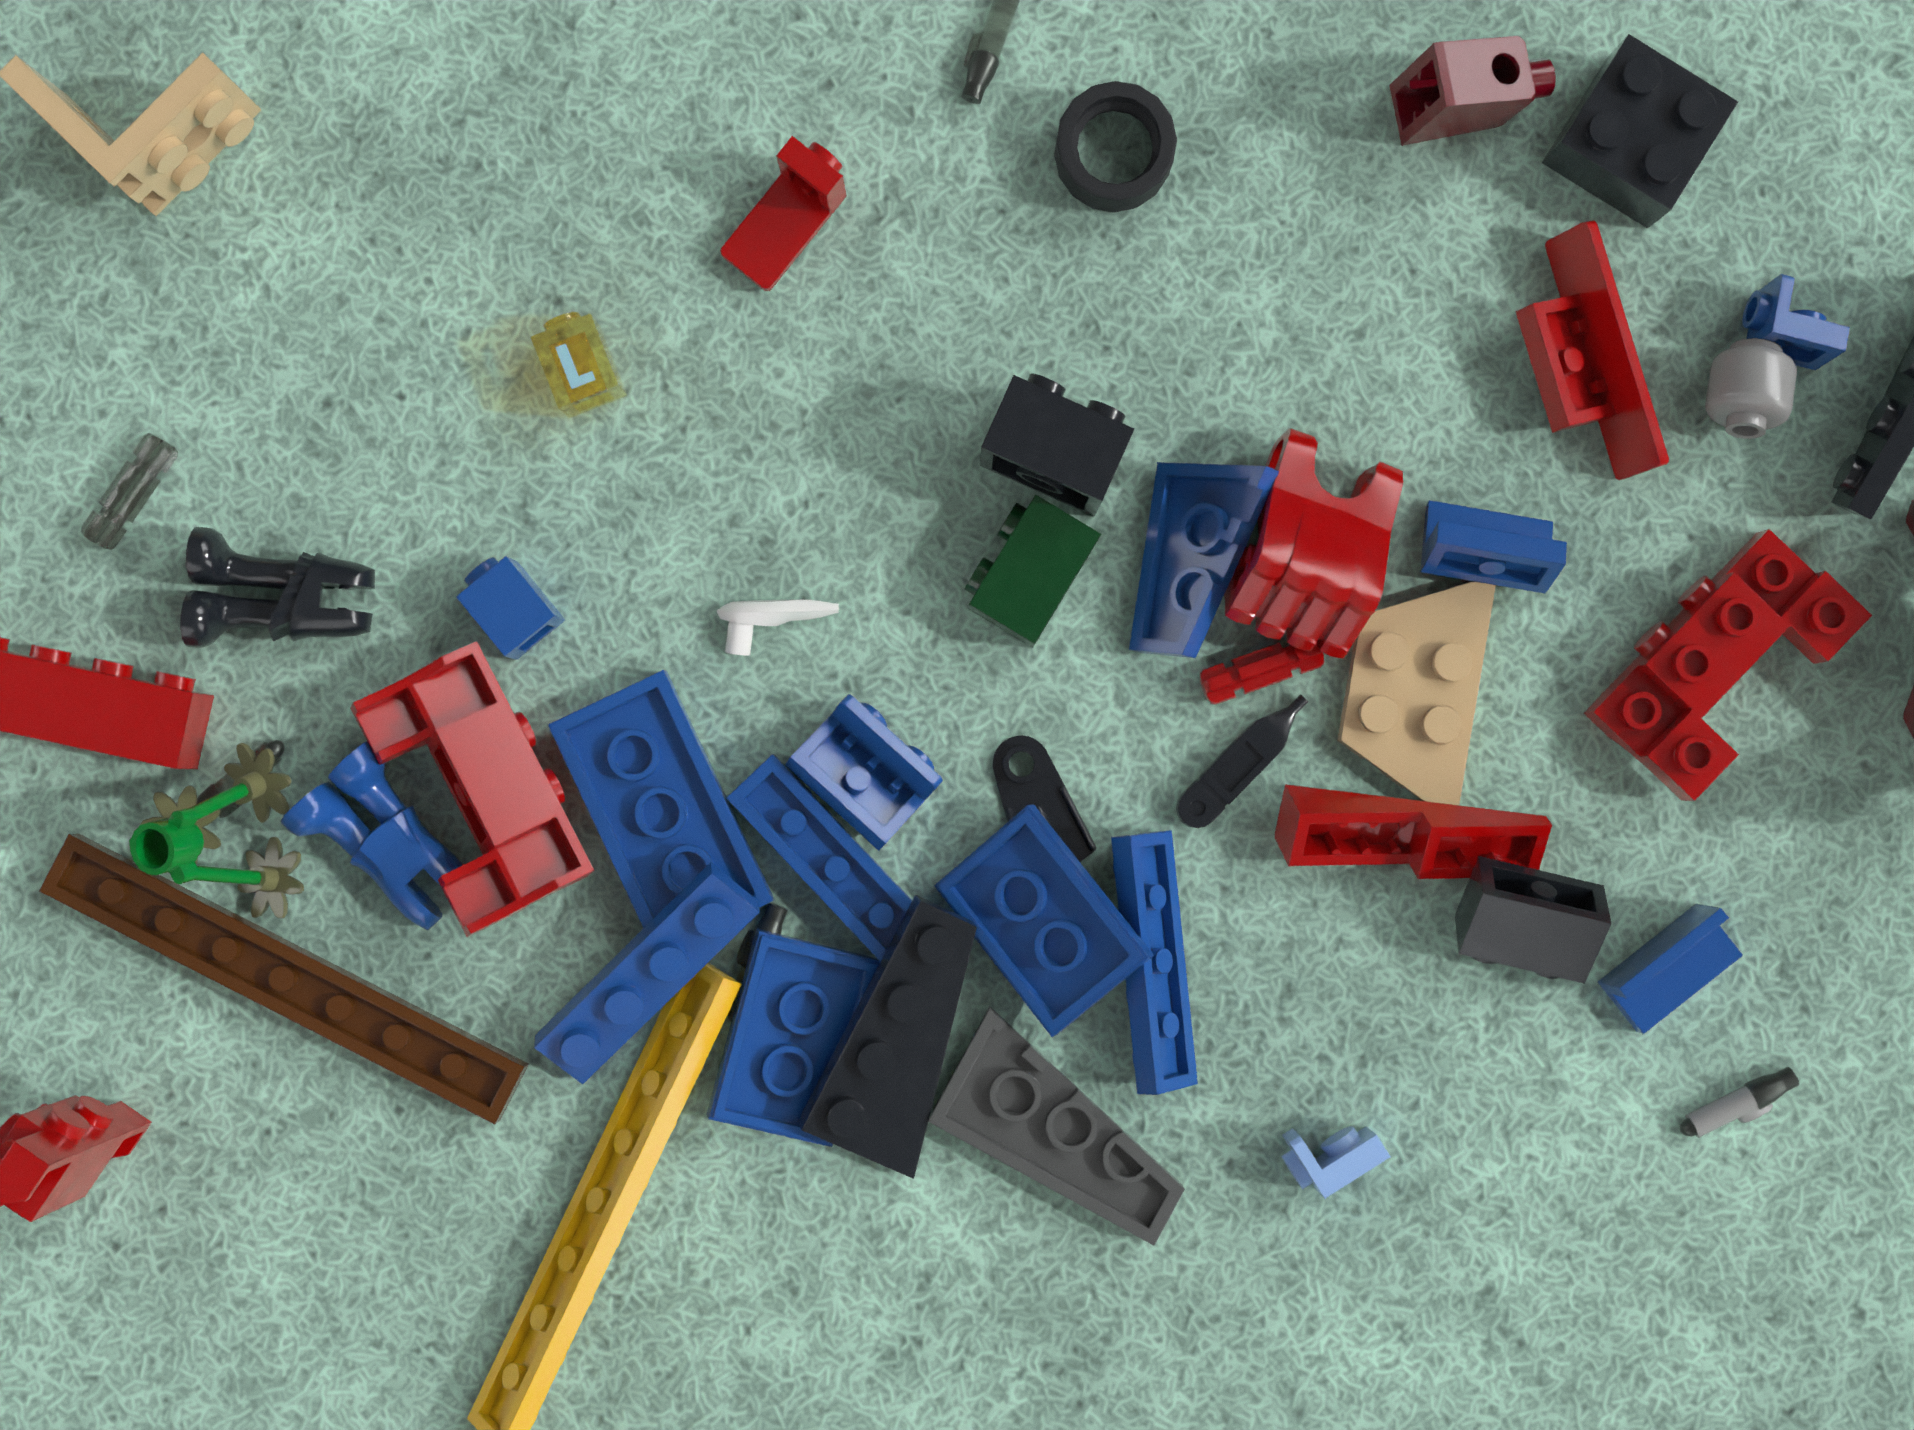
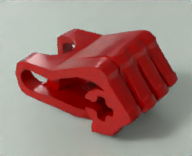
[1224,428,1403,659]

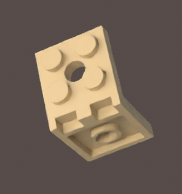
[0,52,262,216]

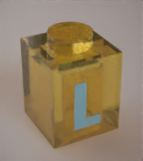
[531,312,627,418]

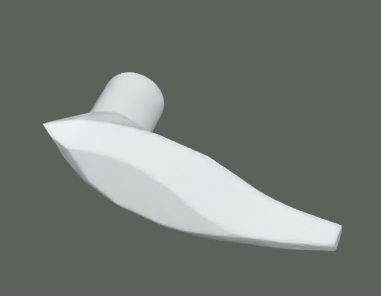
[717,599,839,656]

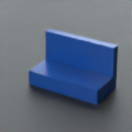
[1420,500,1567,594]
[1598,904,1743,1034]

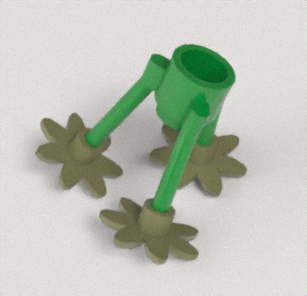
[129,743,304,919]

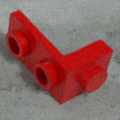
[720,136,847,291]

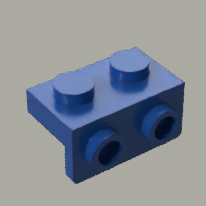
[785,694,943,851]

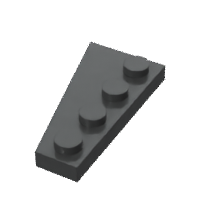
[928,1006,1185,1246]

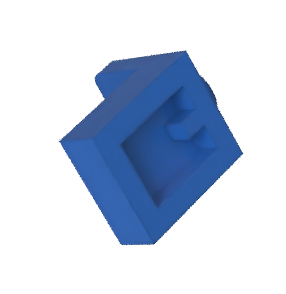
[1742,274,1850,370]

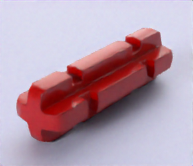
[1200,640,1324,705]

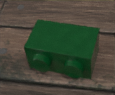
[964,494,1102,648]

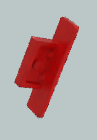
[1516,220,1669,480]

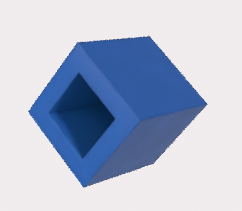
[456,556,565,660]

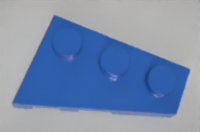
[1129,462,1279,658]

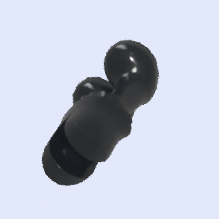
[180,527,375,648]

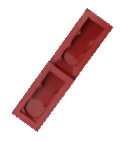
[1275,784,1552,879]

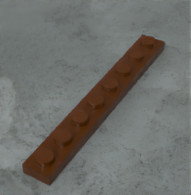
[39,833,529,1125]

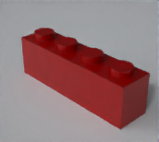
[0,637,214,769]

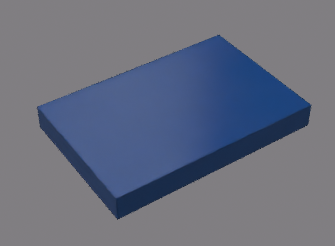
[934,804,1154,1037]
[706,929,880,1147]

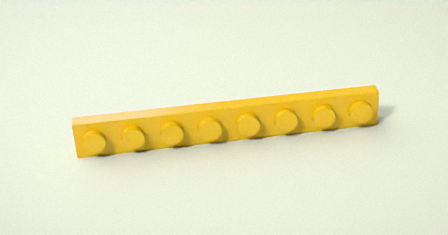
[467,962,742,1430]

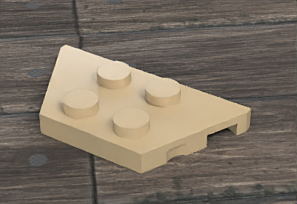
[1337,581,1496,805]

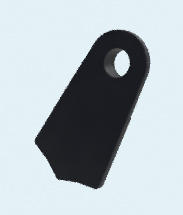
[992,735,1096,862]

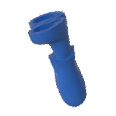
[280,741,463,931]

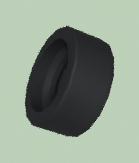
[1054,81,1177,213]

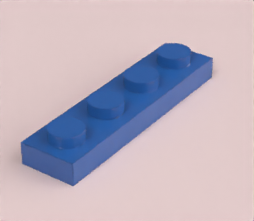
[727,754,912,962]
[1111,830,1198,1095]
[534,862,760,1085]

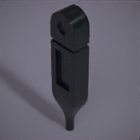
[1176,694,1308,828]

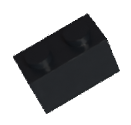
[1455,856,1612,984]

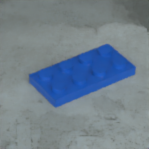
[548,670,775,928]

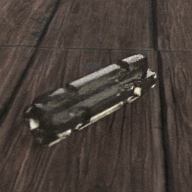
[81,433,178,550]

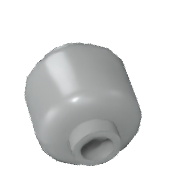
[1705,338,1797,439]

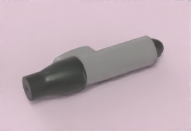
[1680,1067,1799,1138]

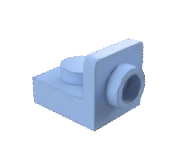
[1281,1126,1390,1198]

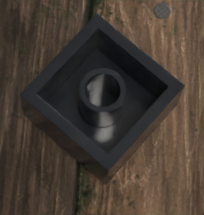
[1542,34,1739,229]
[980,373,1135,517]

